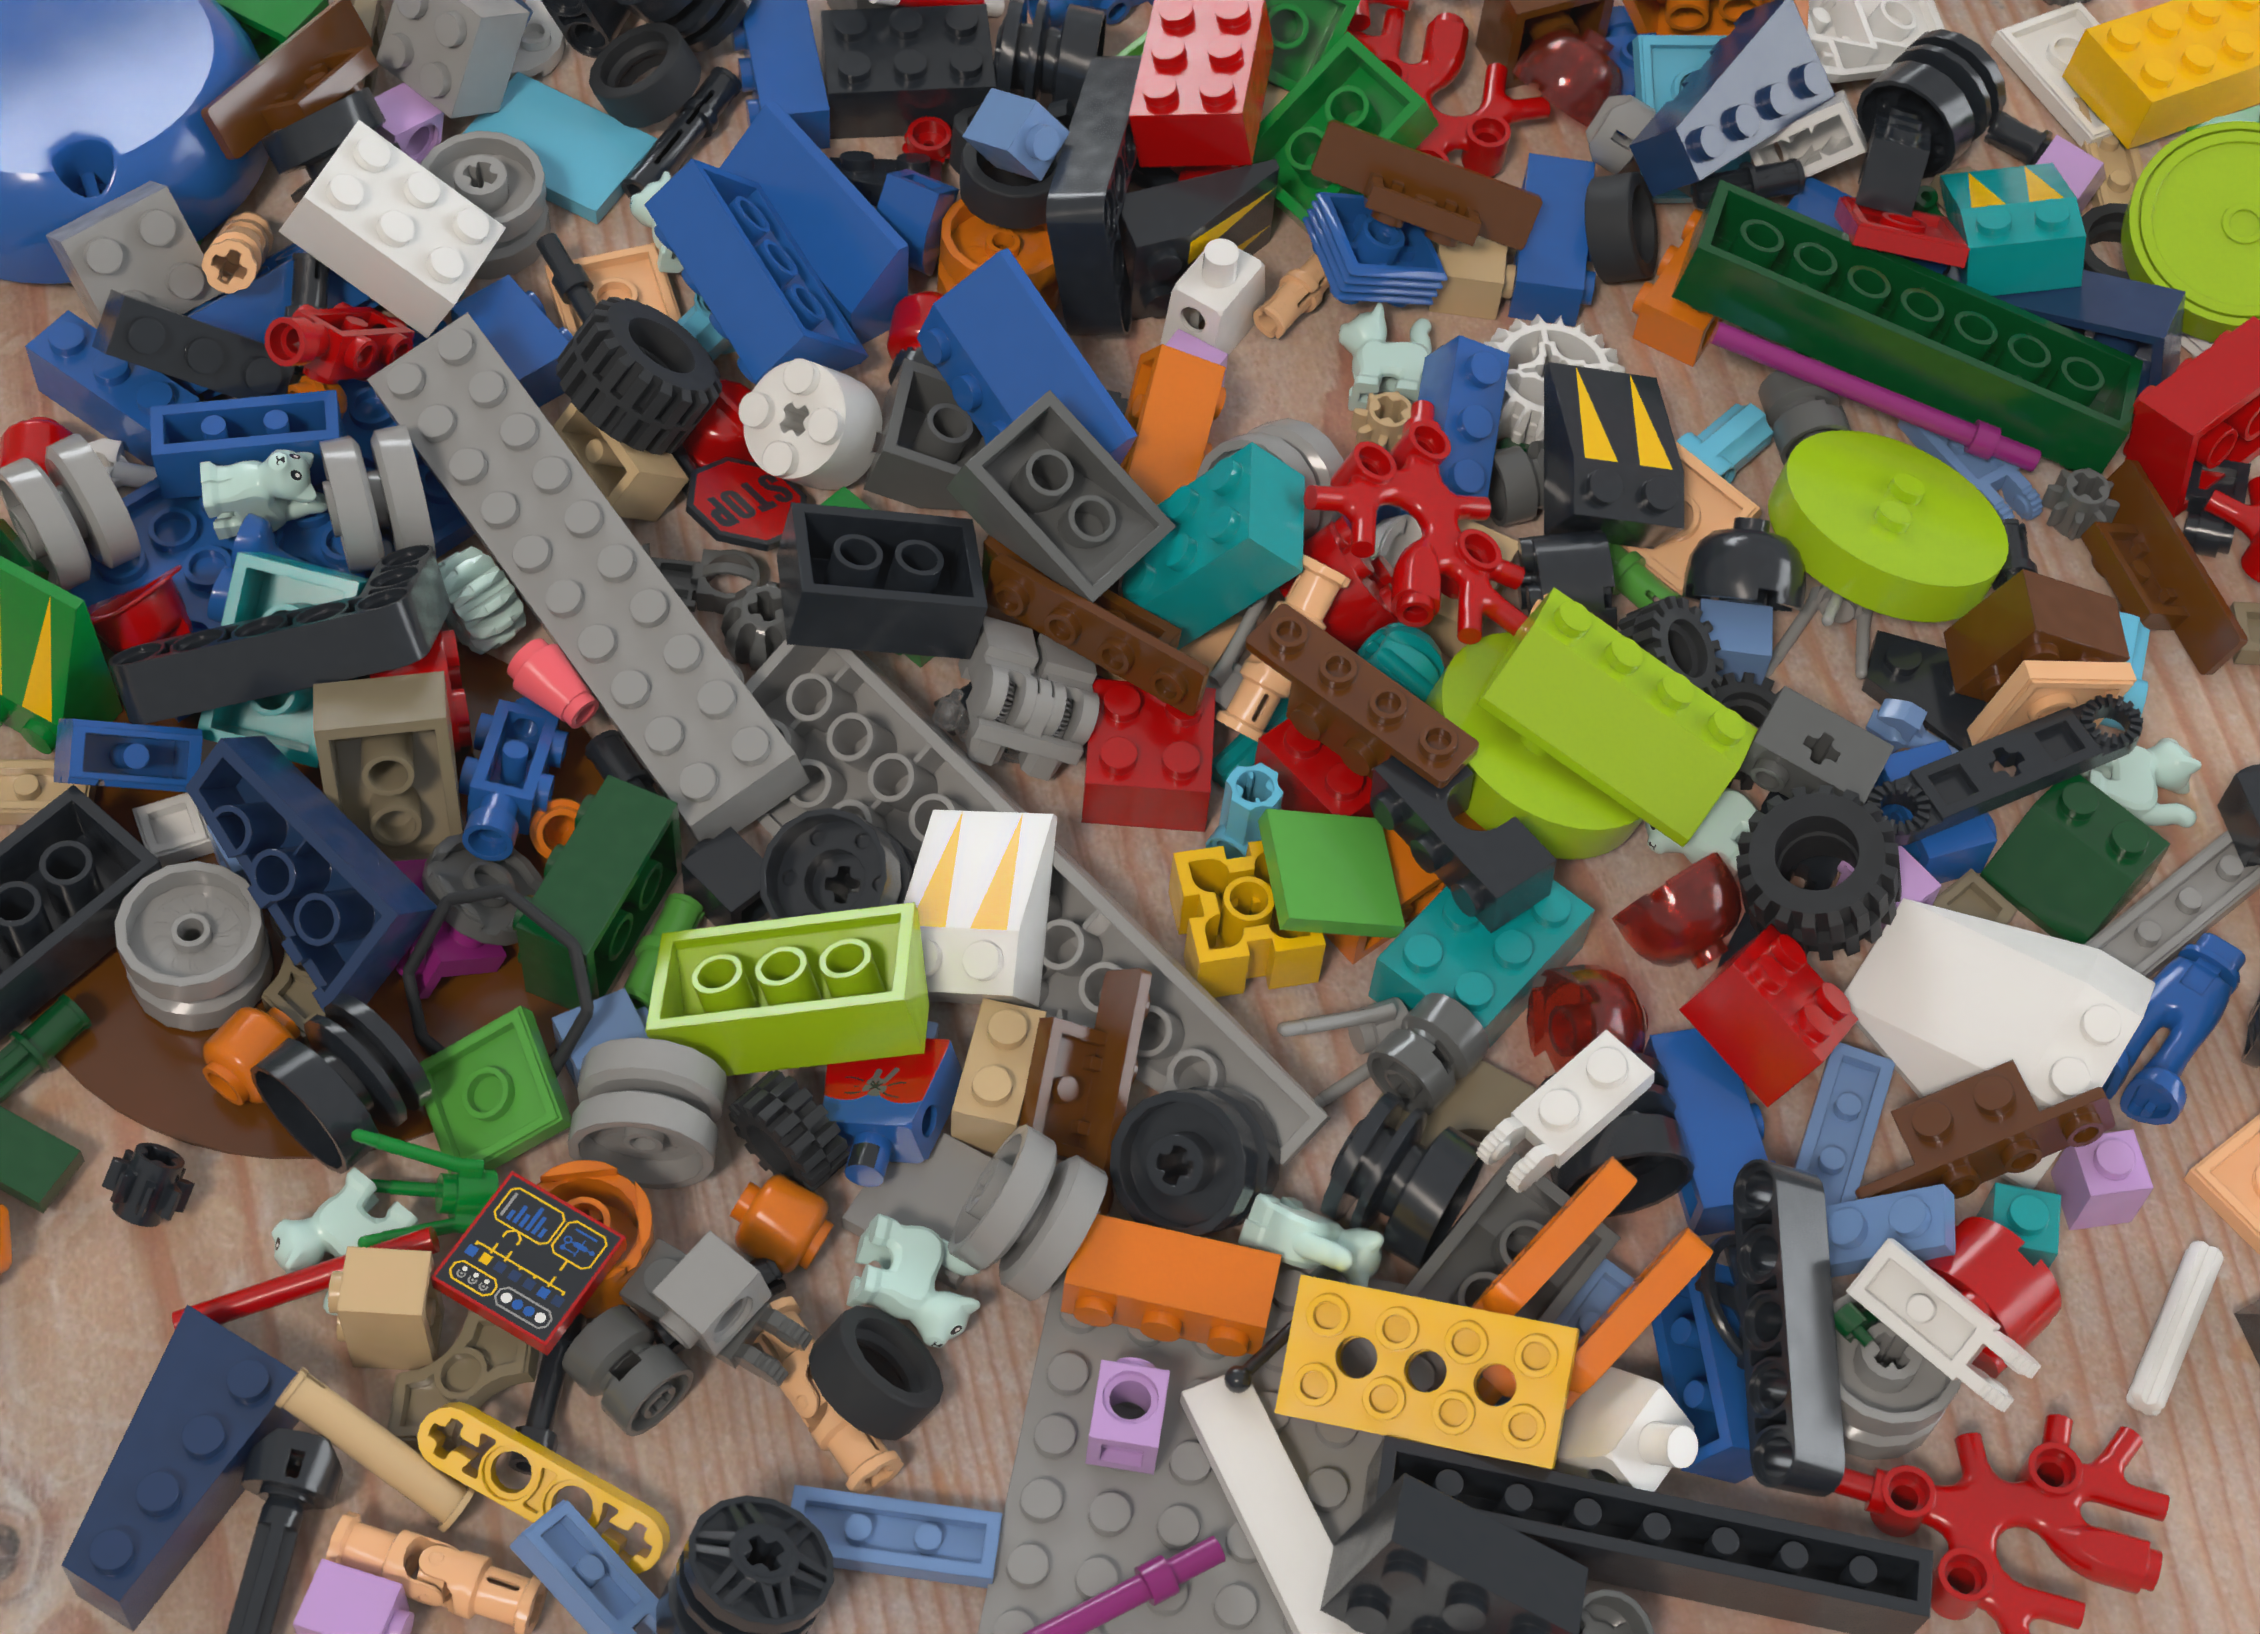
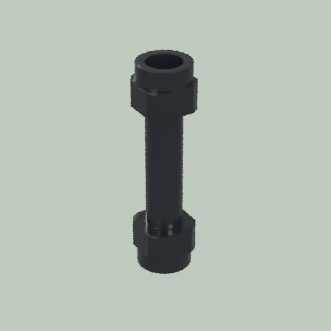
[508,1312,586,1475]

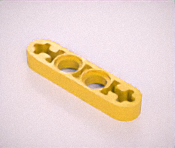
[417,1402,670,1574]

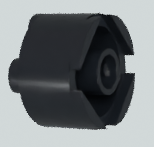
[1518,530,1617,631]

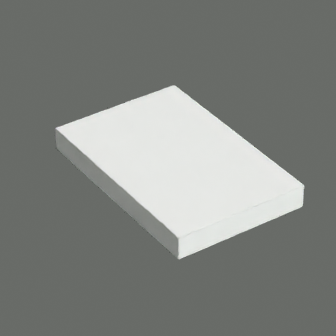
[1991,2,2114,148]

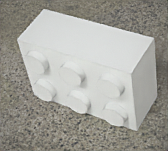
[278,120,506,338]

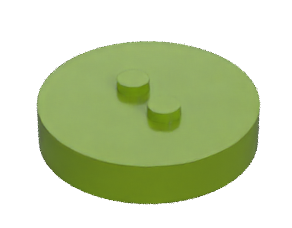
[2121,121,2260,343]
[1768,430,2009,622]
[1425,632,1643,860]

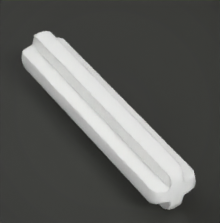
[2126,1241,2224,1416]

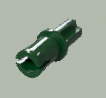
[0,994,92,1104]

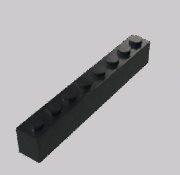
[1361,1436,1934,1634]

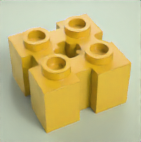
[1168,840,1326,998]

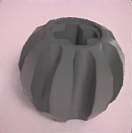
[721,581,786,672]

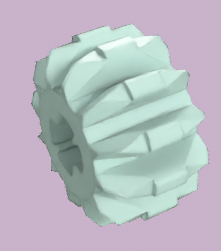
[438,546,526,655]

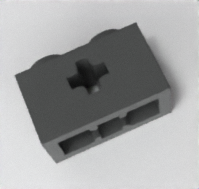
[1739,686,1895,806]

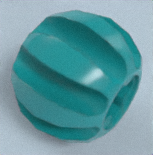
[1357,623,1444,703]

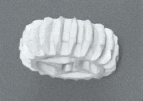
[1484,314,1625,444]

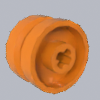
[937,199,1060,313]

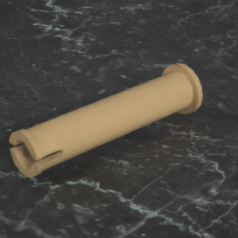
[275,1367,476,1533]

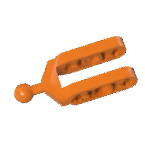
[1437,1156,1713,1452]

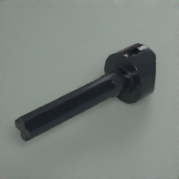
[226,1428,343,1634]

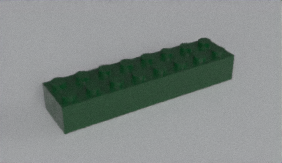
[1672,179,2143,474]

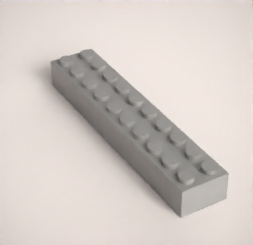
[367,312,810,842]

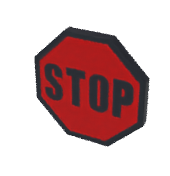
[685,457,807,552]

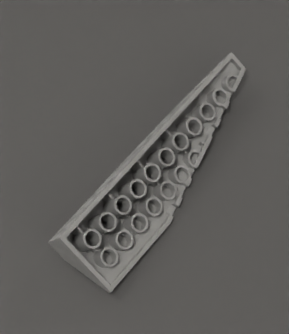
[745,639,1331,1166]

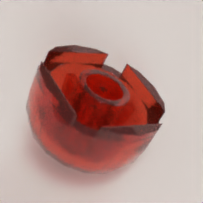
[1512,27,1624,127]
[1612,852,1742,970]
[1527,964,1649,1079]

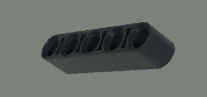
[1733,1159,1845,1497]

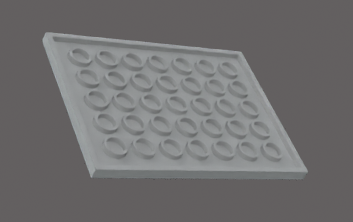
[978,1261,1446,1634]

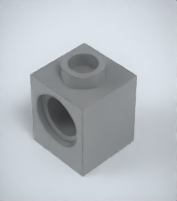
[652,1230,772,1357]

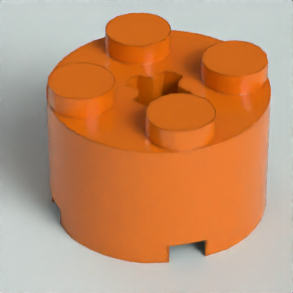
[537,1160,655,1319]

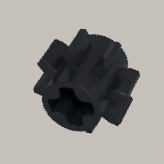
[102,1143,195,1227]

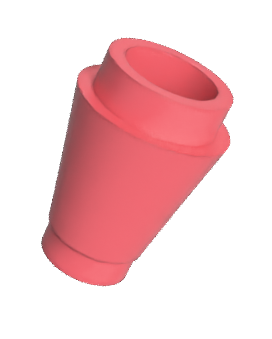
[507,638,599,729]

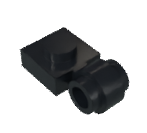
[2183,459,2251,558]

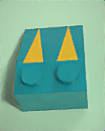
[1939,163,2086,296]

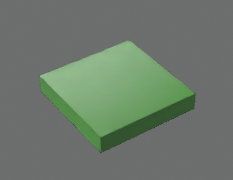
[1258,809,1405,938]
[420,1005,572,1174]

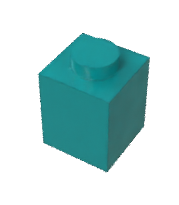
[1976,1183,2061,1268]

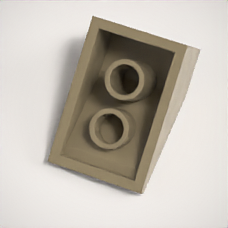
[313,671,464,861]

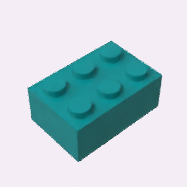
[1122,442,1305,650]
[198,552,369,768]
[1368,879,1595,1048]

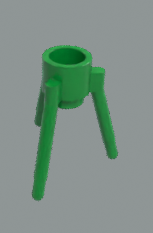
[351,1128,499,1247]

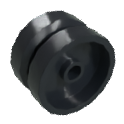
[1110,1085,1281,1236]

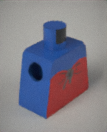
[823,1038,962,1187]

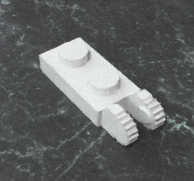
[1476,1029,1655,1193]
[1846,1238,2041,1412]

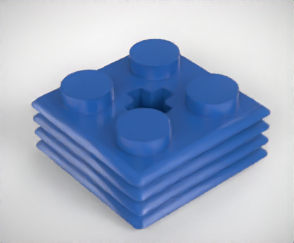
[1303,192,1448,307]

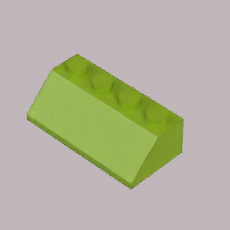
[1477,587,1758,847]
[645,902,929,1076]

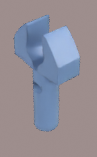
[1866,698,1959,754]

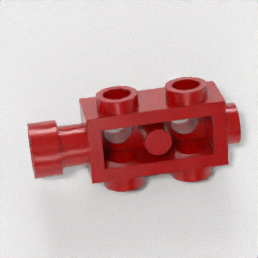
[265,302,415,385]

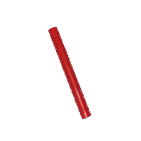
[172,1226,440,1329]

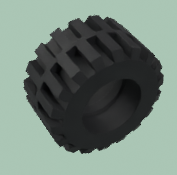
[556,297,722,455]
[1736,785,1902,961]

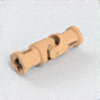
[202,211,274,294]
[1214,554,1351,742]
[754,1296,904,1495]
[325,1511,548,1634]

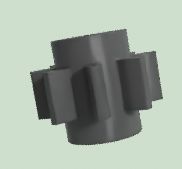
[2042,468,2120,540]

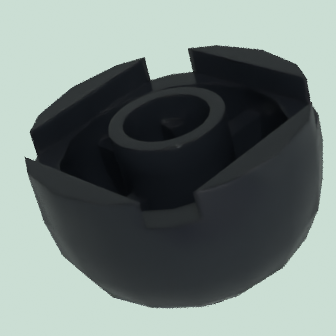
[1682,517,1806,612]

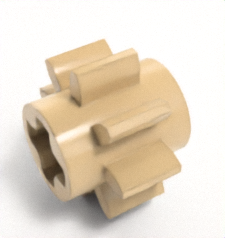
[1351,391,1411,452]

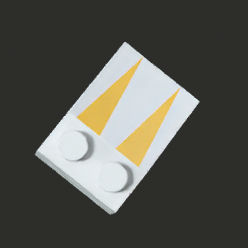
[904,810,1057,1007]

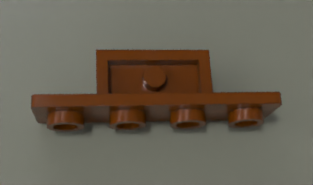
[201,0,379,160]
[1311,120,1542,250]
[2080,459,2248,675]
[985,553,1210,716]
[1245,604,1479,789]
[1018,968,1152,1216]
[1855,1060,2116,1200]

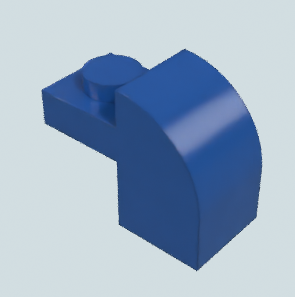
[876,169,959,276]

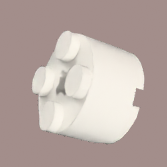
[738,359,883,490]

